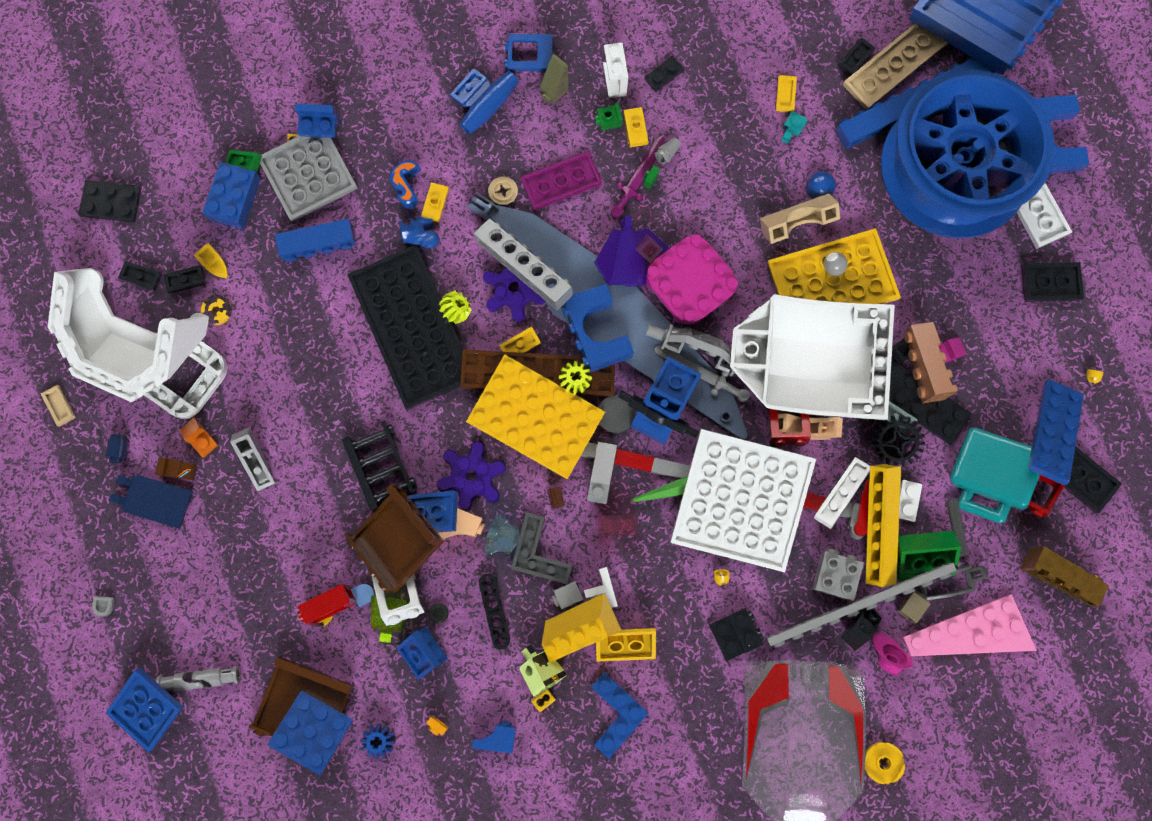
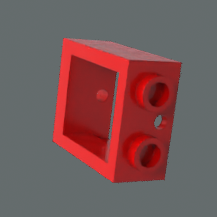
[297,584,357,625]

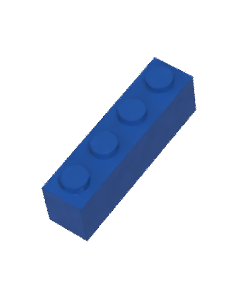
[275,218,356,262]

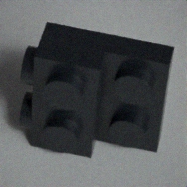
[709,608,764,662]

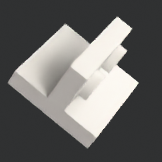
[584,567,618,608]

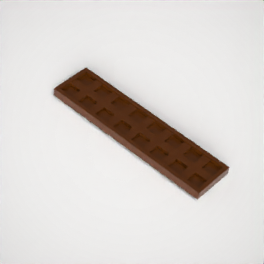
[460,349,615,397]

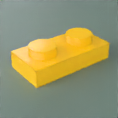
[499,327,541,353]

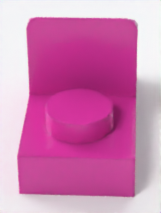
[939,337,967,363]

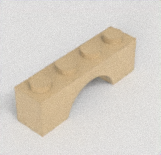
[760,193,840,244]

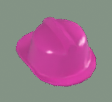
[871,632,913,676]

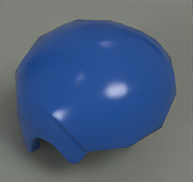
[806,171,836,199]

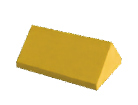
[596,628,656,662]

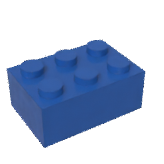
[202,162,261,230]

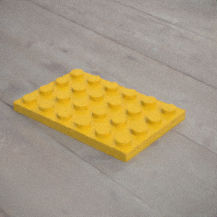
[767,228,901,304]
[466,355,605,479]

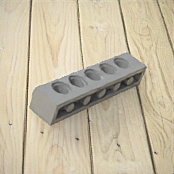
[474,218,573,310]

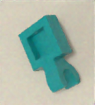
[781,110,808,144]

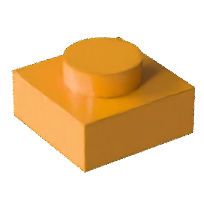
[426,715,449,736]

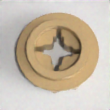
[488,177,518,206]

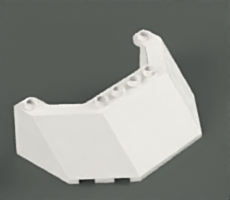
[48,268,209,402]

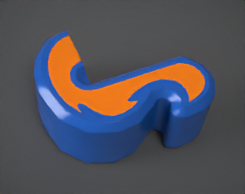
[389,160,421,209]

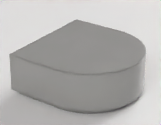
[92,596,115,617]

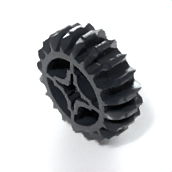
[871,415,925,467]

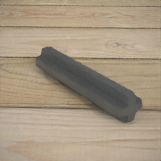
[947,499,968,556]

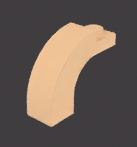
[778,413,843,440]

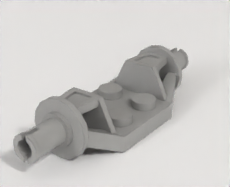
[645,324,735,377]

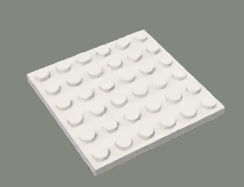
[670,429,816,572]

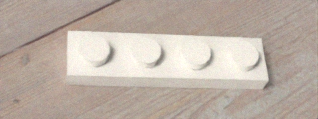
[814,457,870,529]

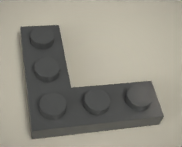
[511,512,573,585]

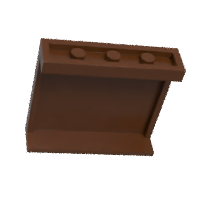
[344,484,444,593]
[248,657,354,737]

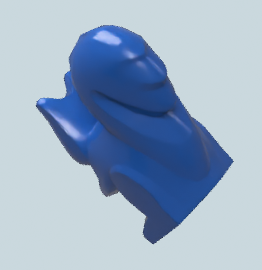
[399,216,440,249]

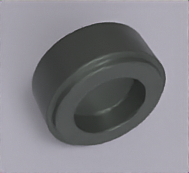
[429,603,449,623]

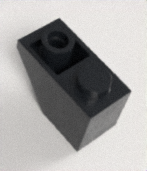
[841,607,882,651]

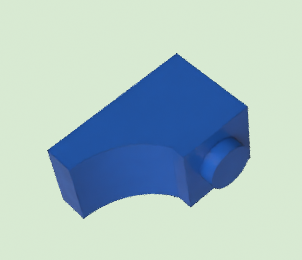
[472,721,516,753]

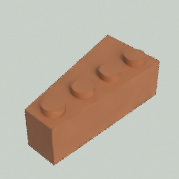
[904,322,958,404]

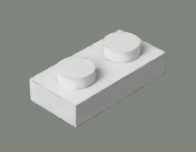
[899,480,922,522]

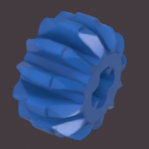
[360,724,395,760]

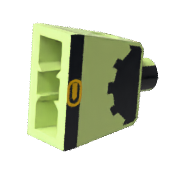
[520,645,567,697]

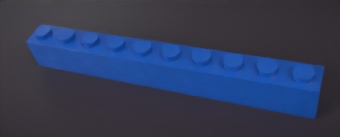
[835,57,999,149]

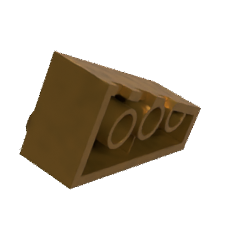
[1020,546,1109,607]

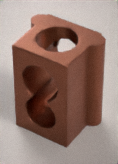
[547,487,565,509]

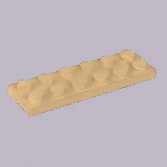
[842,23,948,110]

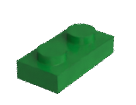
[225,150,262,173]

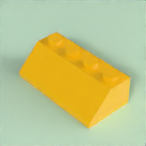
[542,593,621,663]

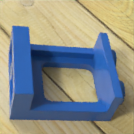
[505,34,553,73]

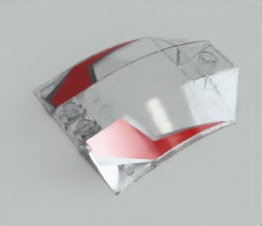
[742,660,866,821]

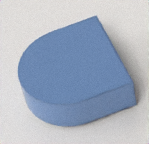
[351,584,375,607]

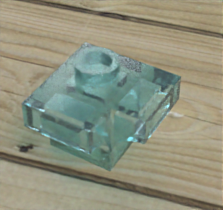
[484,513,519,555]

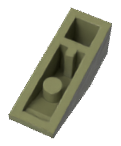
[540,54,569,105]

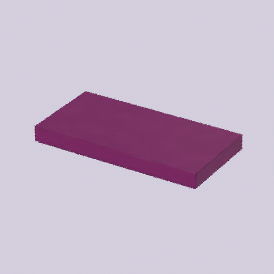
[520,151,602,211]

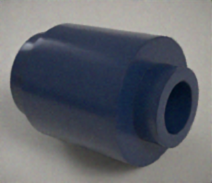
[105,434,128,464]

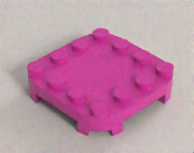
[646,234,738,326]

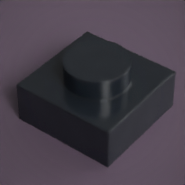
[892,338,909,364]

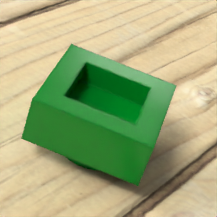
[643,166,660,190]

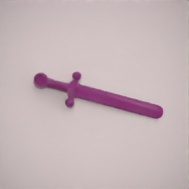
[611,136,665,219]

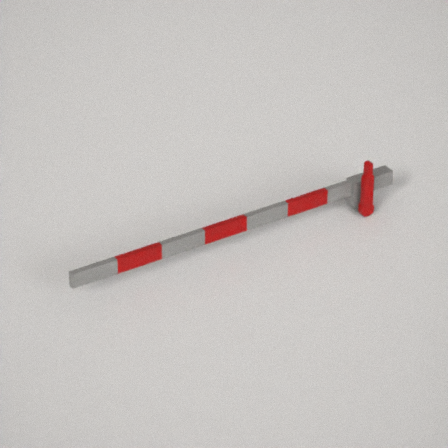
[581,442,869,540]

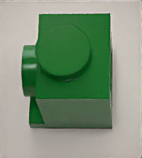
[594,103,623,131]

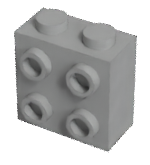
[811,549,864,601]

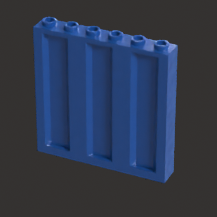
[909,0,1064,75]

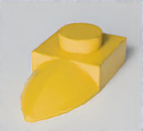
[194,243,228,278]

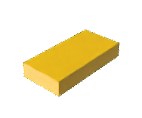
[775,75,797,112]

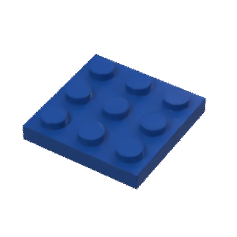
[106,668,184,752]
[267,691,353,776]

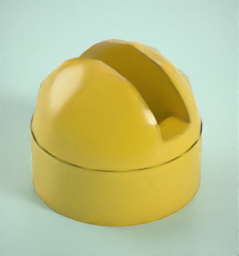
[1086,369,1104,384]
[714,569,730,586]

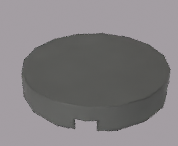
[598,395,635,434]

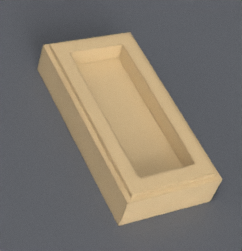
[41,384,76,427]

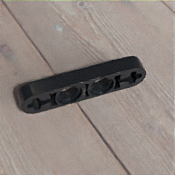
[479,574,510,650]

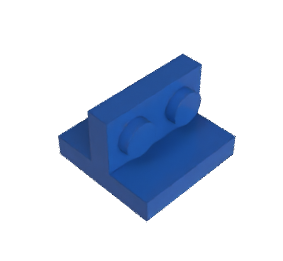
[295,104,340,138]
[396,626,448,680]

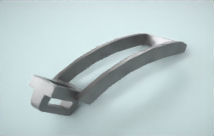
[920,565,989,600]

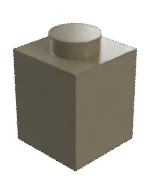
[896,591,930,623]

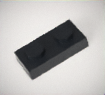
[838,37,876,76]
[644,56,684,92]
[118,261,162,291]
[163,265,206,294]

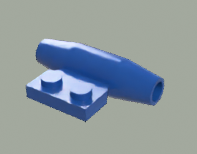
[450,68,519,135]

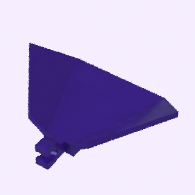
[594,216,670,287]

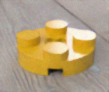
[863,742,905,784]

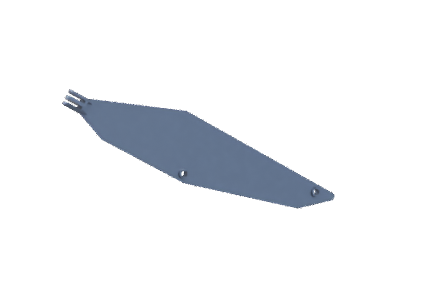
[467,193,748,439]

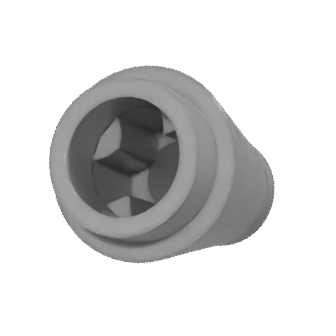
[655,138,681,164]

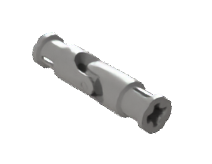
[156,666,241,691]

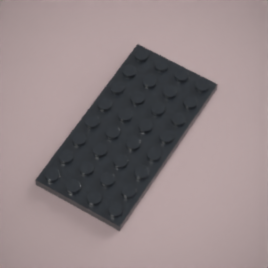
[347,245,463,410]

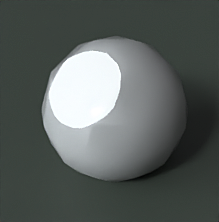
[823,252,848,276]

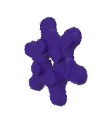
[483,267,546,322]
[437,441,506,511]

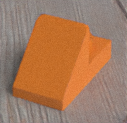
[179,417,218,458]

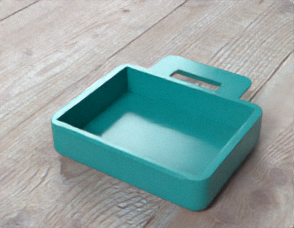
[950,427,1040,523]

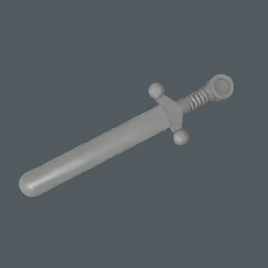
[654,345,750,402]

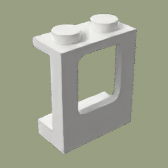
[603,43,628,98]
[372,574,425,626]

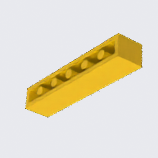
[866,464,901,587]

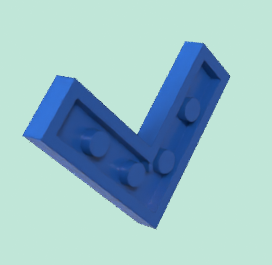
[591,672,648,759]

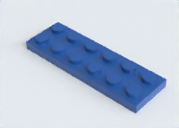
[1028,379,1084,486]

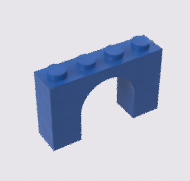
[1035,94,1090,173]
[561,284,634,373]

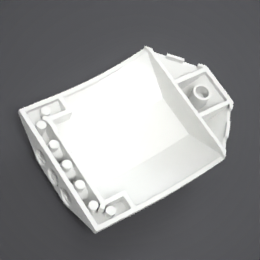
[730,294,895,420]

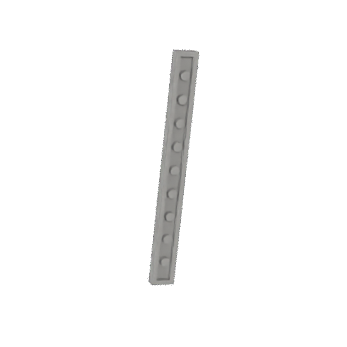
[766,563,956,648]

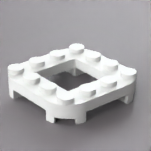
[144,341,228,419]

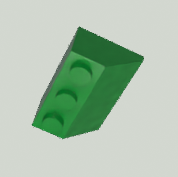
[897,531,961,581]

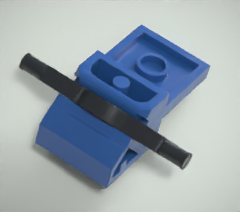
[618,357,702,445]

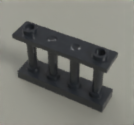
[341,421,417,512]

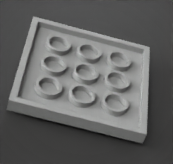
[260,136,358,222]

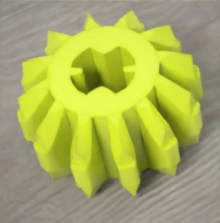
[439,291,472,324]
[559,361,592,394]

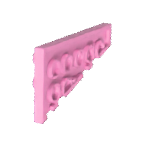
[902,594,1037,656]

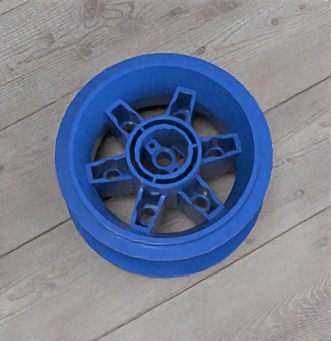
[881,70,1055,238]

